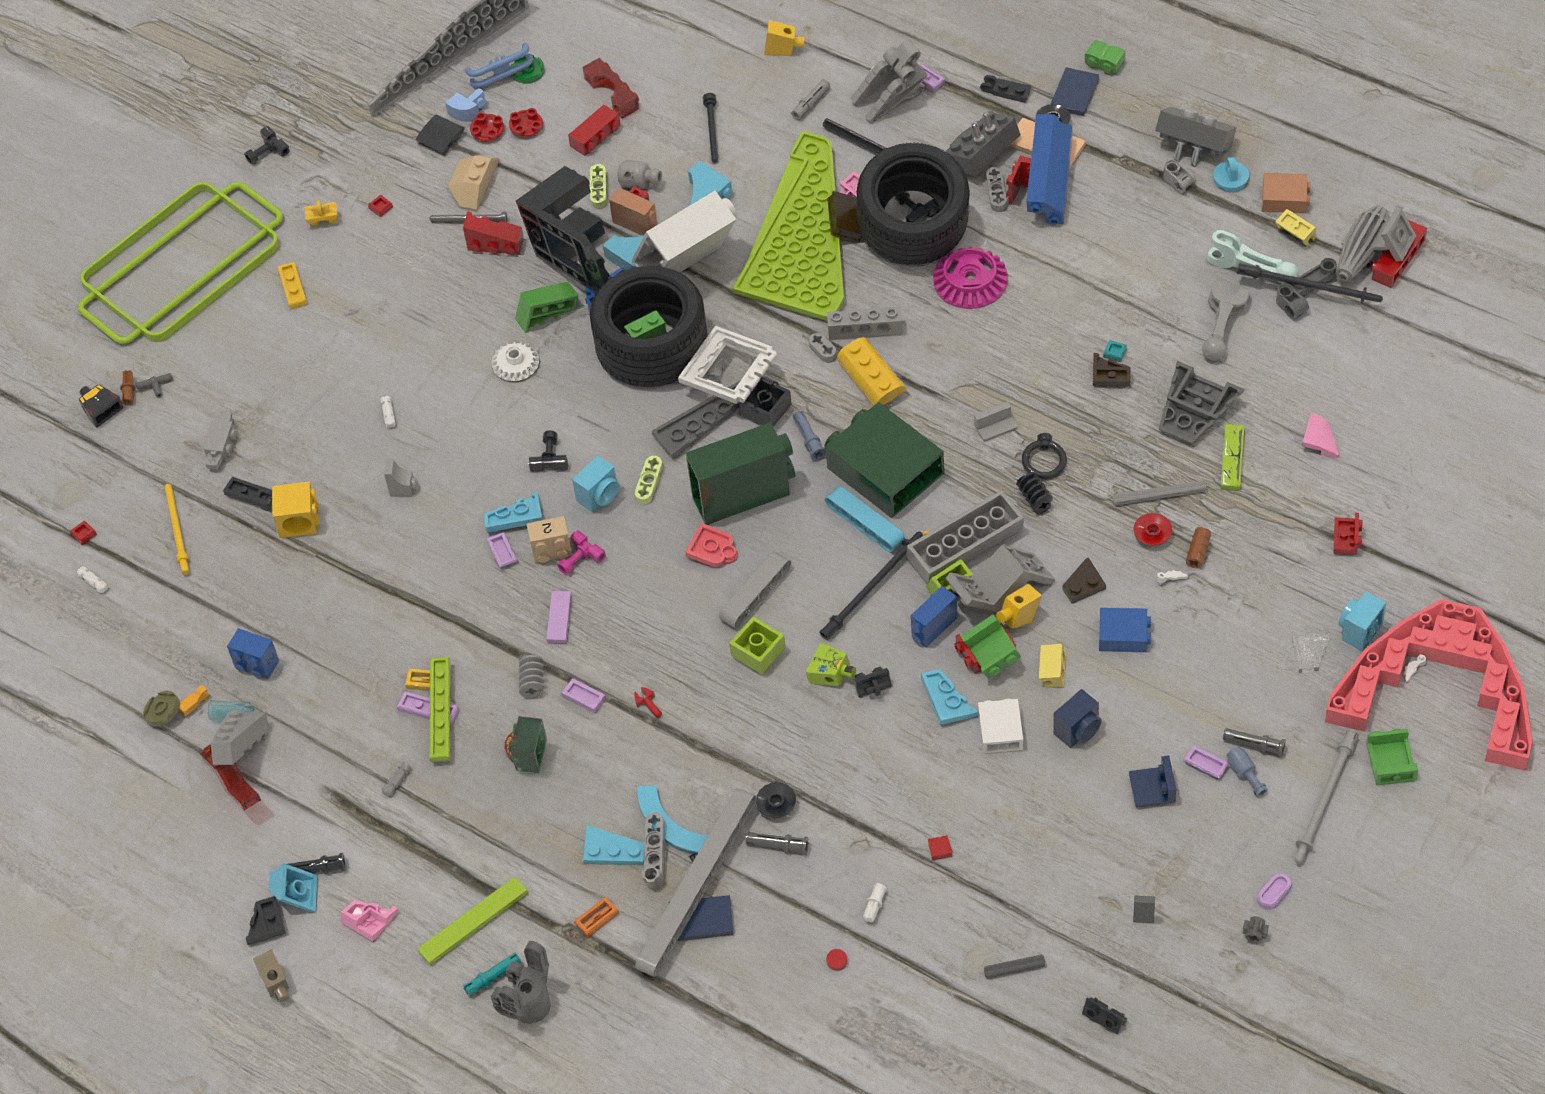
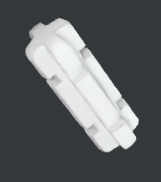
[380,396,396,428]
[77,566,108,593]

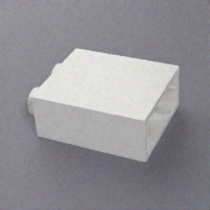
[631,191,736,272]

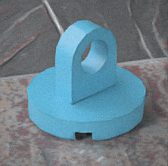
[1213,157,1249,192]

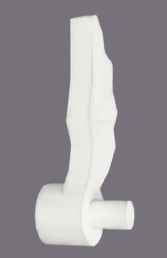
[1156,570,1188,585]
[1403,654,1426,683]

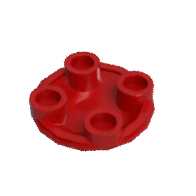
[509,108,543,137]
[470,112,504,142]

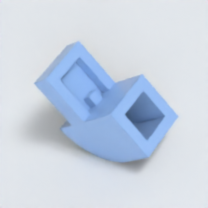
[446,88,486,122]

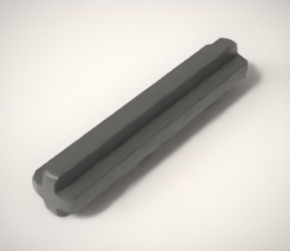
[984,954,1045,978]

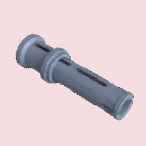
[793,411,826,461]

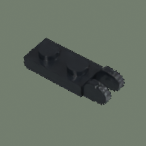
[980,75,1031,103]

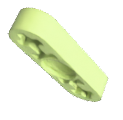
[590,164,607,209]
[635,456,663,505]

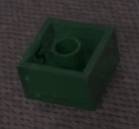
[508,716,547,773]

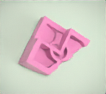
[1302,413,1339,458]

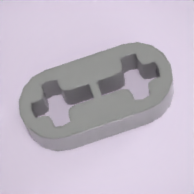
[809,333,837,363]

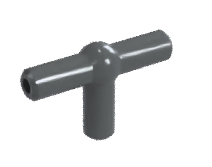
[136,373,173,397]

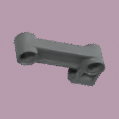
[1276,258,1337,319]

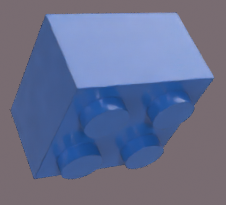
[227,628,279,679]

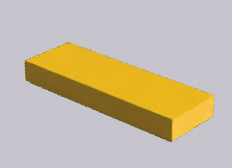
[277,262,307,309]

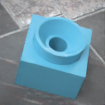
[572,455,619,513]
[1339,592,1386,652]

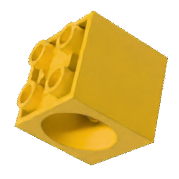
[272,481,320,538]

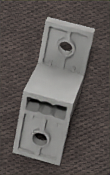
[946,545,1055,612]

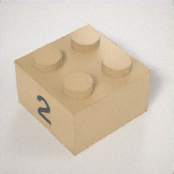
[527,516,572,564]

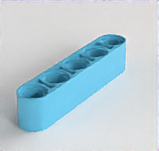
[825,486,906,553]

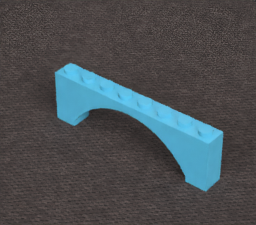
[603,161,732,270]

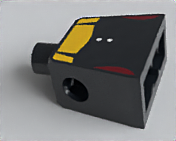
[79,385,124,428]

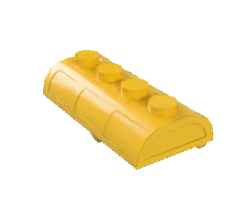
[837,337,908,406]

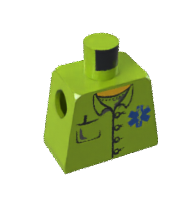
[805,643,856,686]

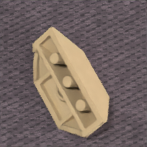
[448,154,500,212]

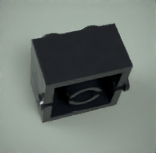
[739,377,792,427]

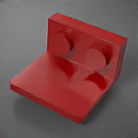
[1006,155,1031,205]

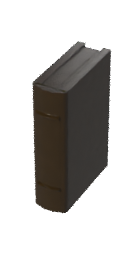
[827,191,864,243]

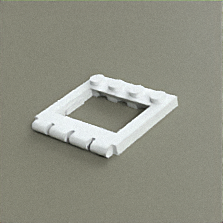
[678,326,777,404]

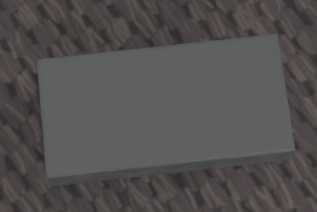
[1133,895,1155,923]

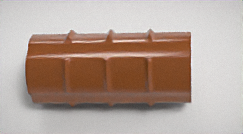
[1186,527,1211,568]

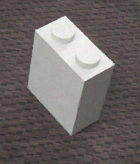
[978,698,1023,754]

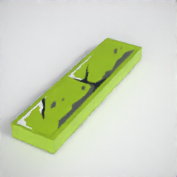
[1221,424,1244,490]

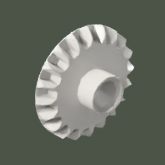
[491,341,539,381]

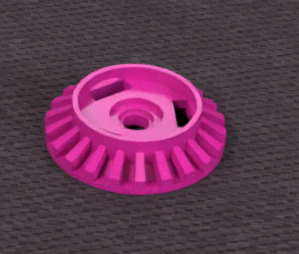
[933,247,1008,309]

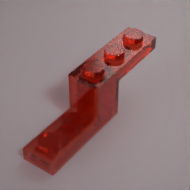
[199,745,261,811]

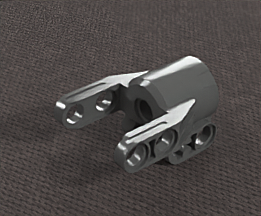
[491,941,551,1024]

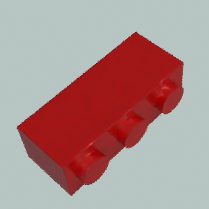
[568,104,621,156]

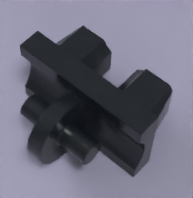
[854,667,892,697]

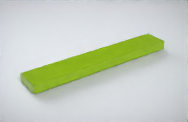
[429,657,450,762]
[417,877,528,966]

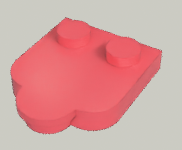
[685,523,738,567]

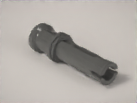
[1223,728,1286,757]
[746,832,809,855]

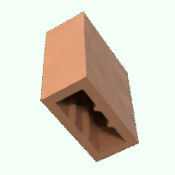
[1262,173,1311,213]
[609,188,658,236]

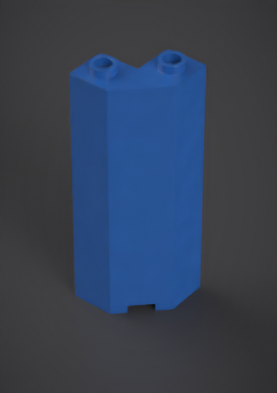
[1026,114,1073,225]

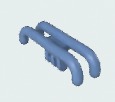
[465,43,533,88]

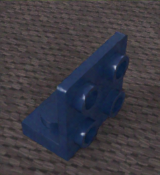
[1129,755,1177,807]

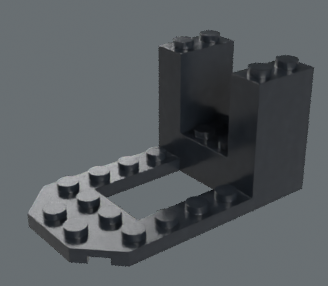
[516,166,610,293]

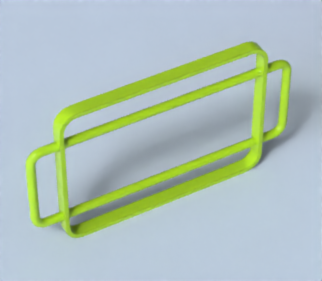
[78,182,283,344]

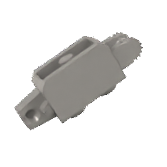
[202,410,237,470]

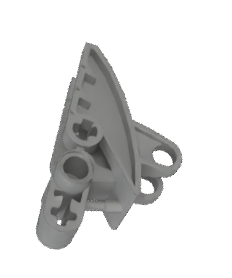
[850,40,928,122]

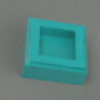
[1103,340,1127,362]

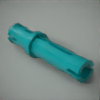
[463,953,522,997]

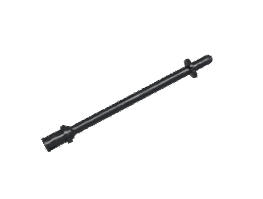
[1237,263,1383,304]
[819,531,923,640]

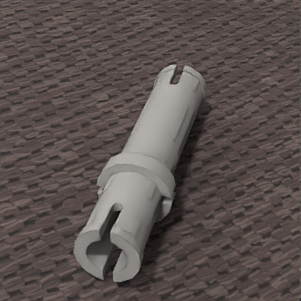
[791,79,830,120]

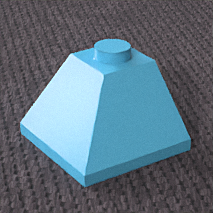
[269,863,317,913]

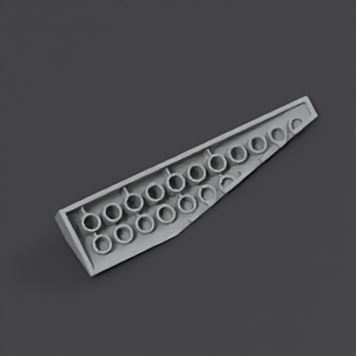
[368,0,529,117]

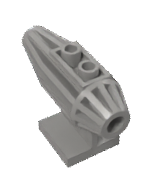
[1336,205,1416,282]

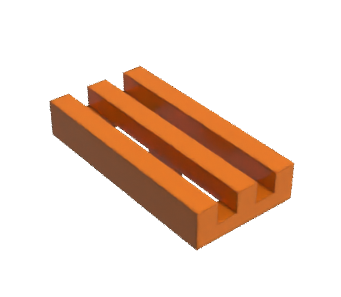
[574,897,619,938]

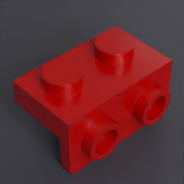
[1333,512,1363,555]

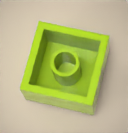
[729,616,786,675]

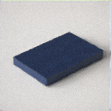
[1051,67,1099,116]
[668,895,734,941]

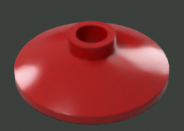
[1133,513,1172,546]

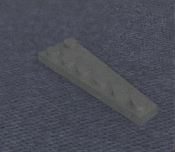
[652,380,741,459]

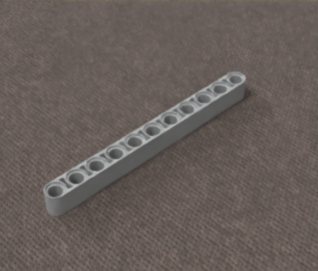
[635,788,756,977]

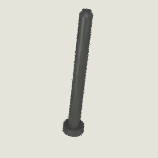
[429,212,508,222]

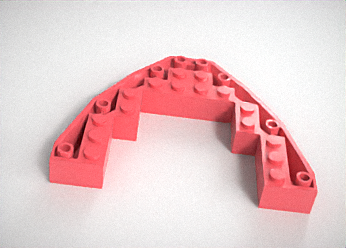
[1325,599,1532,771]

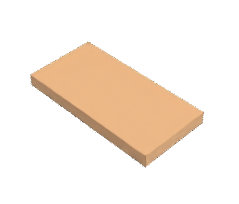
[1009,118,1086,169]

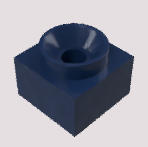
[1053,689,1102,748]

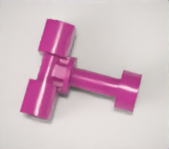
[557,530,606,575]

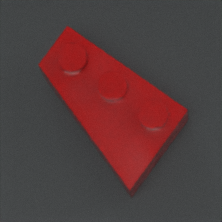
[463,211,524,255]

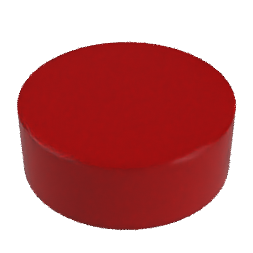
[826,949,847,971]

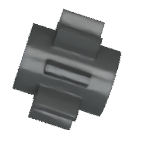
[1242,916,1269,942]

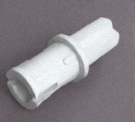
[863,883,887,923]

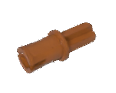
[120,370,135,405]

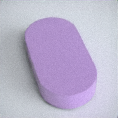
[1258,873,1291,909]

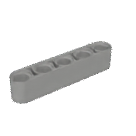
[719,551,791,629]

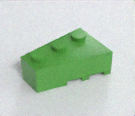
[515,282,578,333]

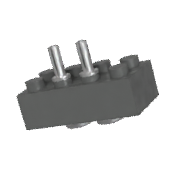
[1155,107,1237,166]
[946,111,1021,176]

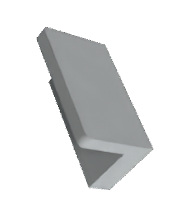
[974,402,1017,442]

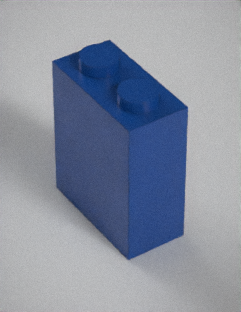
[910,586,958,647]
[1099,607,1151,652]

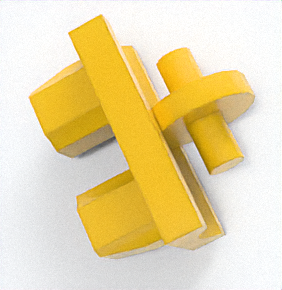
[304,200,338,226]

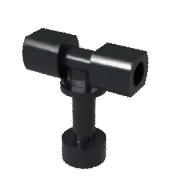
[244,126,290,164]
[895,192,939,223]
[529,430,568,472]

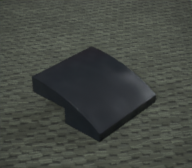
[415,114,465,155]

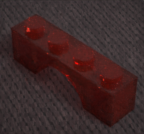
[582,57,639,119]

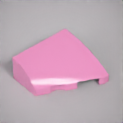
[341,900,398,942]

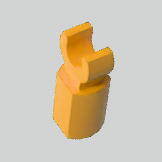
[179,685,210,717]

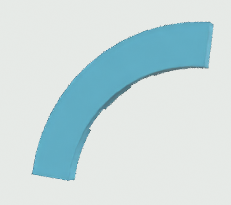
[637,786,708,855]

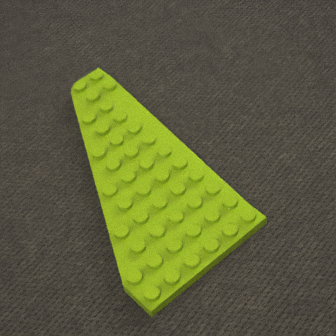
[732,130,844,321]

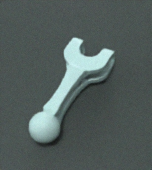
[1207,230,1299,284]

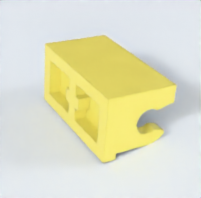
[1275,209,1317,246]
[1039,644,1066,688]

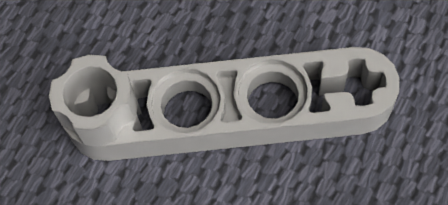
[642,812,665,890]

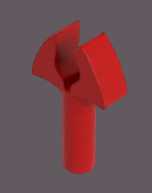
[634,687,662,718]

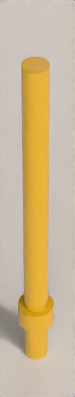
[164,484,189,575]

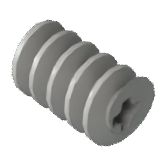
[519,655,544,698]

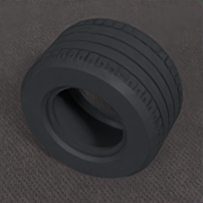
[857,142,970,265]
[590,266,708,387]

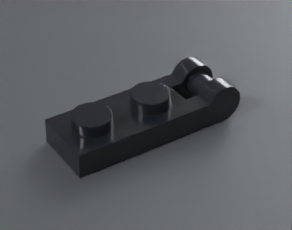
[223,477,272,511]

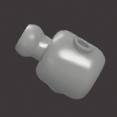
[617,160,662,190]

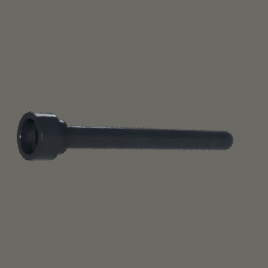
[702,93,718,163]

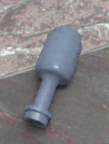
[1226,747,1268,796]

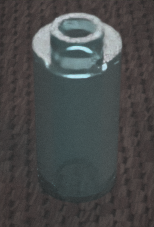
[208,700,254,720]

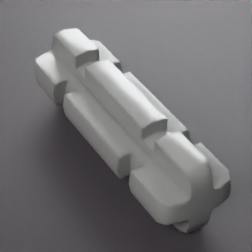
[381,761,411,797]

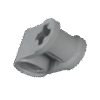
[1163,160,1196,194]

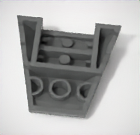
[1159,361,1244,445]

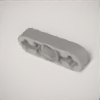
[986,167,1007,212]

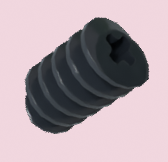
[1016,472,1053,514]

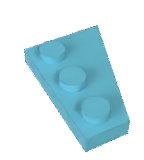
[484,491,542,533]
[921,669,978,725]
[583,825,645,865]

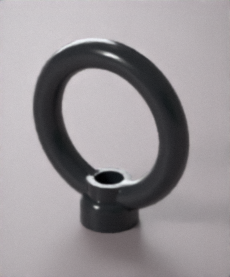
[1021,433,1067,479]

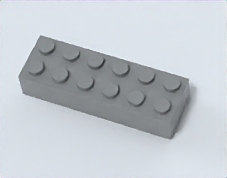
[906,490,1024,584]

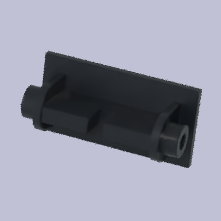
[1082,997,1128,1035]

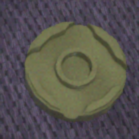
[143,690,180,727]

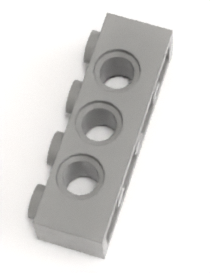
[827,307,902,340]

